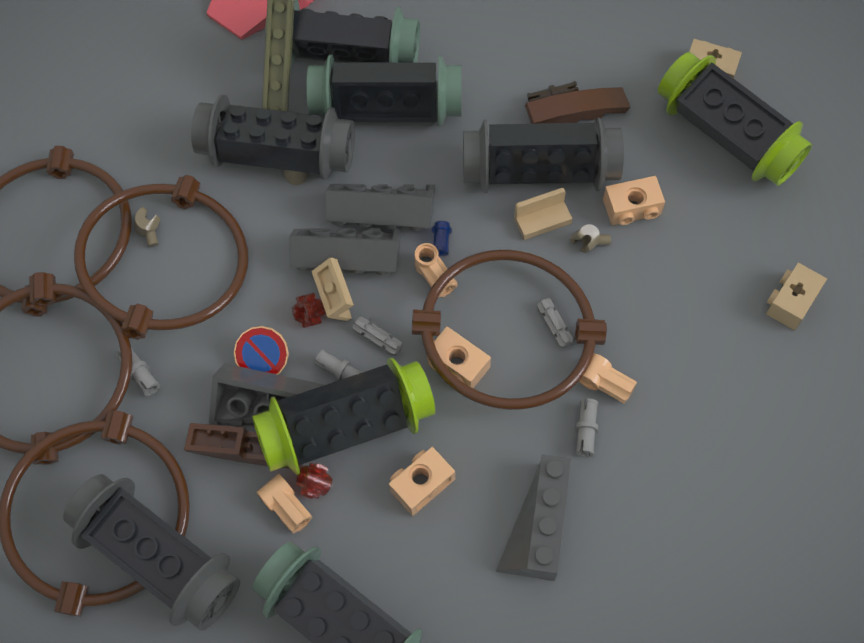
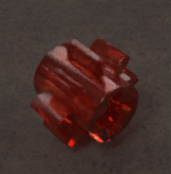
[292,293,326,328]
[296,462,332,499]

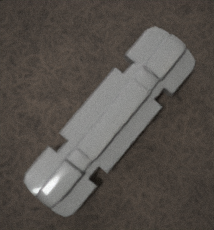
[537,298,574,348]
[353,316,402,355]

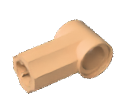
[414,243,458,298]
[579,353,637,404]
[256,474,312,534]

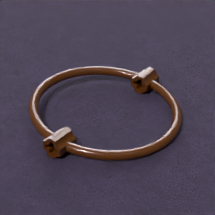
[0,146,132,317]
[74,175,249,340]
[412,250,607,410]
[0,272,132,465]
[0,410,190,617]

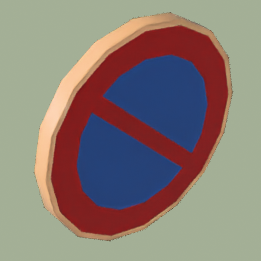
[234,326,289,375]

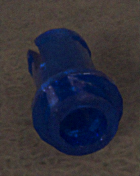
[432,221,452,256]

